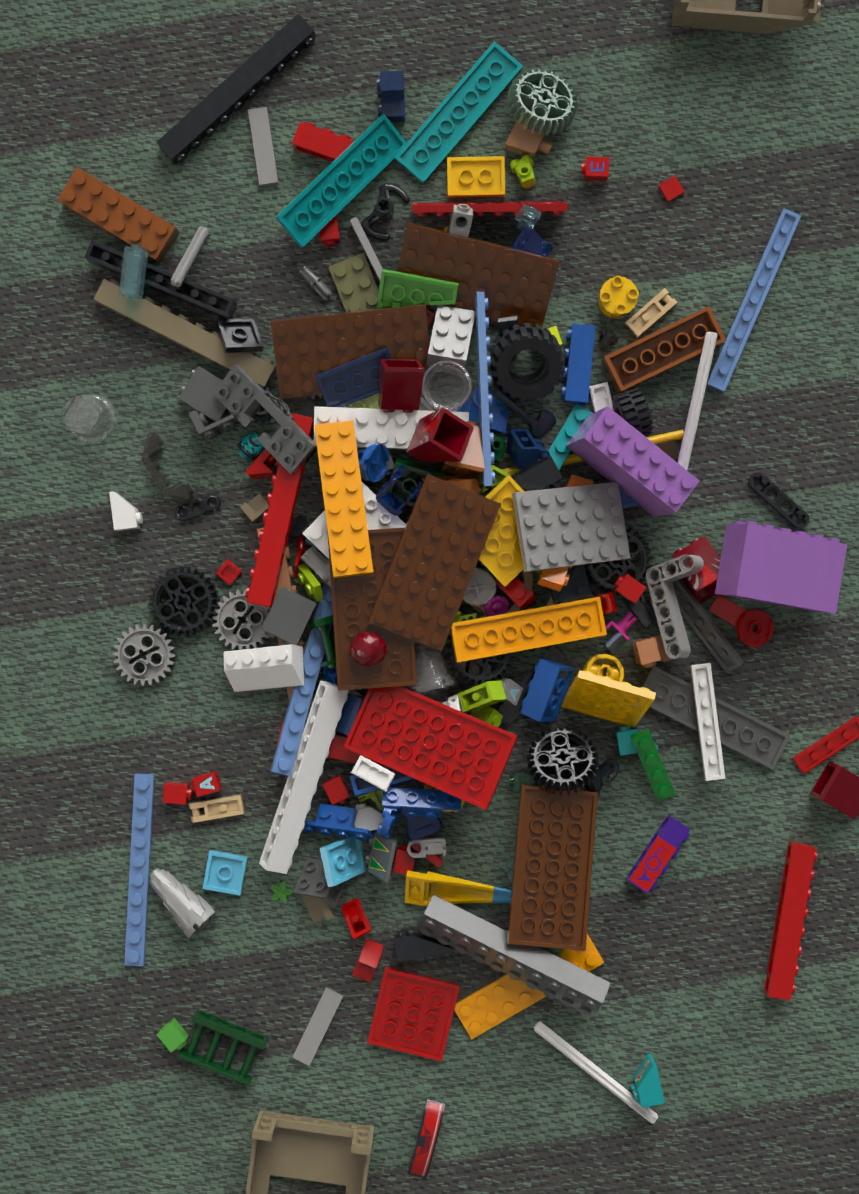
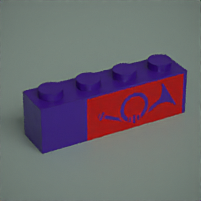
[626,815,690,894]

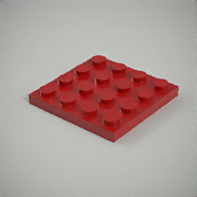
[367,966,460,1061]

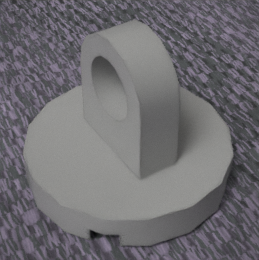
[463,567,496,606]

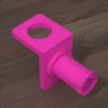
[596,611,638,641]

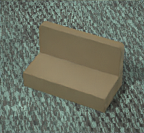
[301,895,335,923]

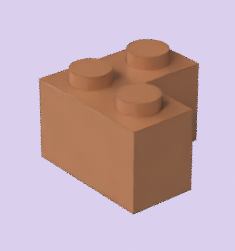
[631,634,672,668]

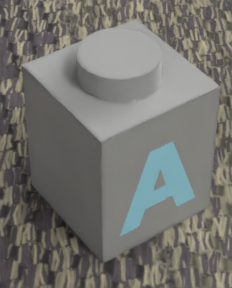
[496,677,523,706]

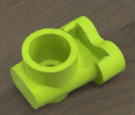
[510,155,536,188]

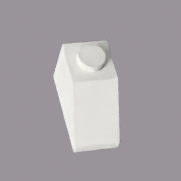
[109,492,143,531]
[355,802,395,831]

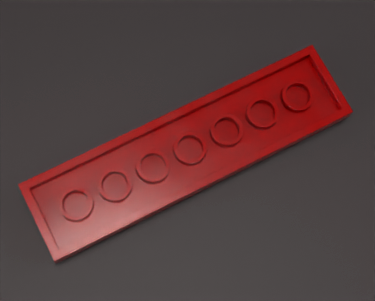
[412,201,568,216]

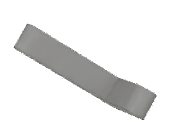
[646,554,704,659]

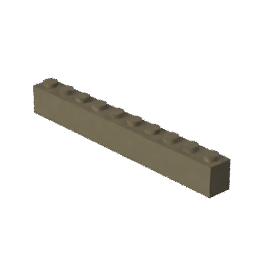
[94,279,276,389]

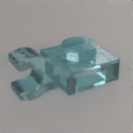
[515,204,542,231]

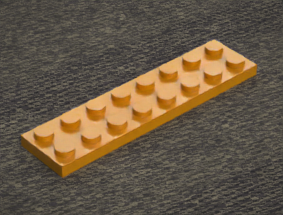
[314,420,373,578]
[450,597,607,663]
[454,933,604,1039]

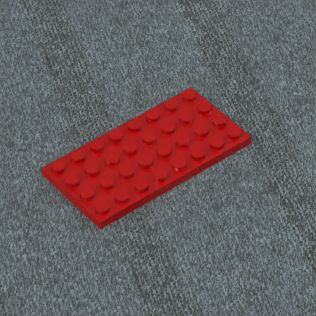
[344,686,518,810]

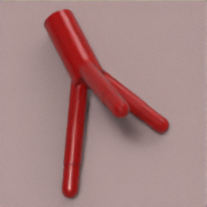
[294,534,307,578]

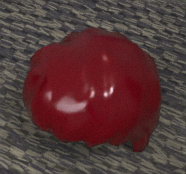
[349,632,387,667]

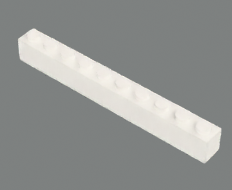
[259,680,348,874]

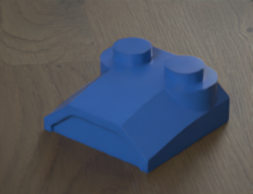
[469,389,511,435]

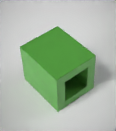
[157,1018,189,1052]

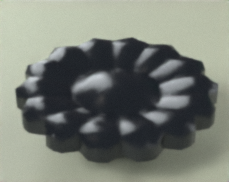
[289,514,309,538]

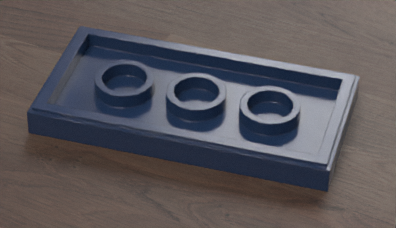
[315,347,392,407]

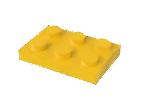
[447,156,505,198]

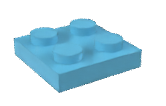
[202,850,248,896]

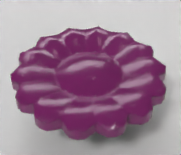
[484,595,510,617]

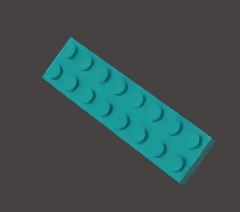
[395,41,523,184]
[275,114,406,248]

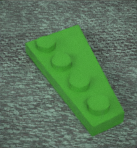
[376,269,459,308]

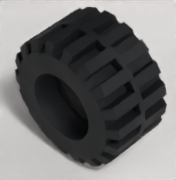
[613,388,653,436]

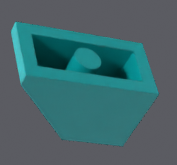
[614,726,658,756]

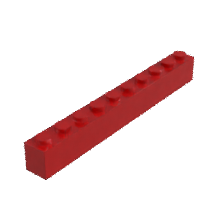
[245,413,314,608]

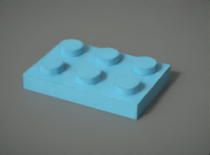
[320,836,367,887]

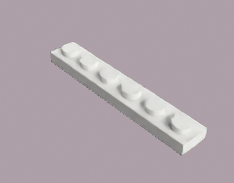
[690,663,725,781]

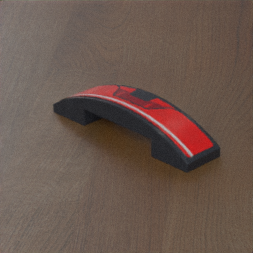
[408,1098,446,1178]

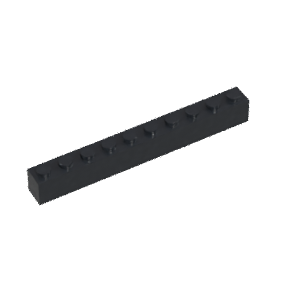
[156,14,316,164]

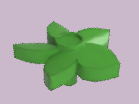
[271,880,293,904]

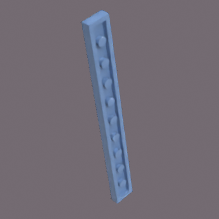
[707,208,801,392]
[475,292,495,489]
[270,584,333,776]
[124,773,155,966]

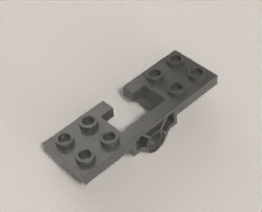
[213,365,317,474]

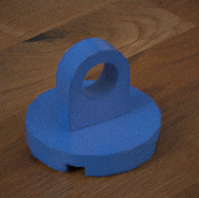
[357,443,389,482]

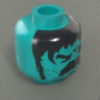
[238,433,266,461]

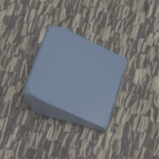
[604,632,626,654]

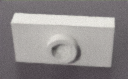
[589,382,615,413]
[351,755,396,792]

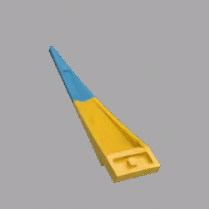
[405,871,511,906]

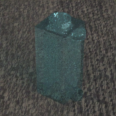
[119,244,148,299]

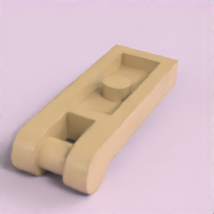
[625,288,678,338]
[189,794,245,823]

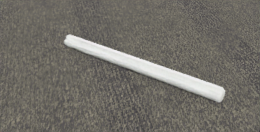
[677,332,717,470]
[534,1021,658,1124]

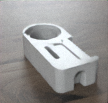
[407,837,446,858]

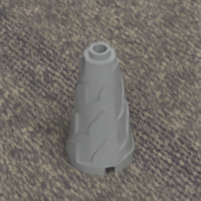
[149,869,218,939]

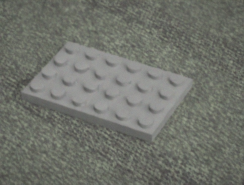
[512,482,630,572]

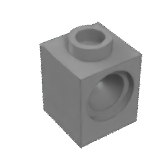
[449,204,473,237]

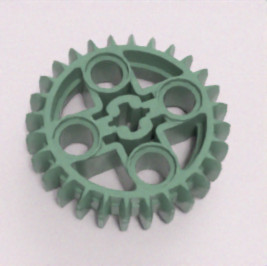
[506,68,578,136]

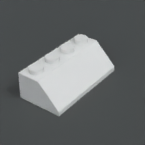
[224,644,304,692]

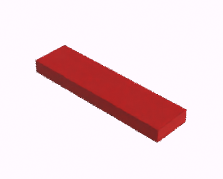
[792,716,859,774]

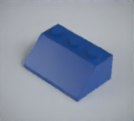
[520,659,575,722]

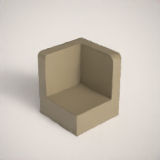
[240,494,269,523]

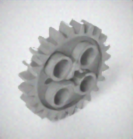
[212,589,271,650]
[113,624,176,686]

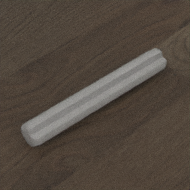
[171,226,209,287]

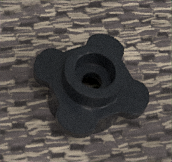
[599,329,617,346]

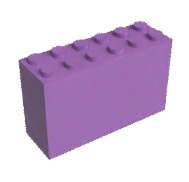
[566,406,699,517]
[715,521,847,614]

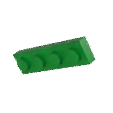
[630,729,676,802]

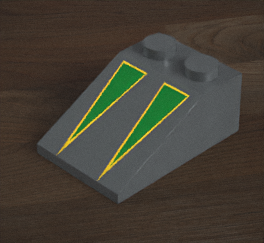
[365,830,398,883]

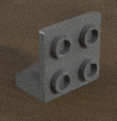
[189,410,238,440]
[294,858,346,908]

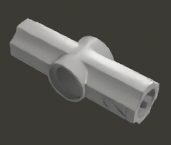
[301,546,331,589]

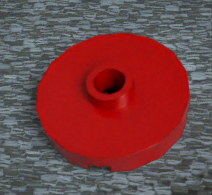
[736,609,774,647]

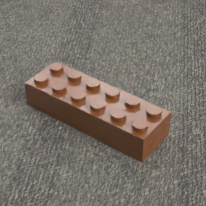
[57,167,179,265]
[602,306,726,394]

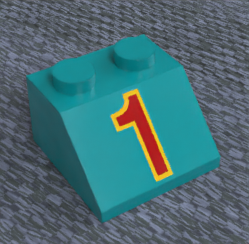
[631,1054,665,1108]

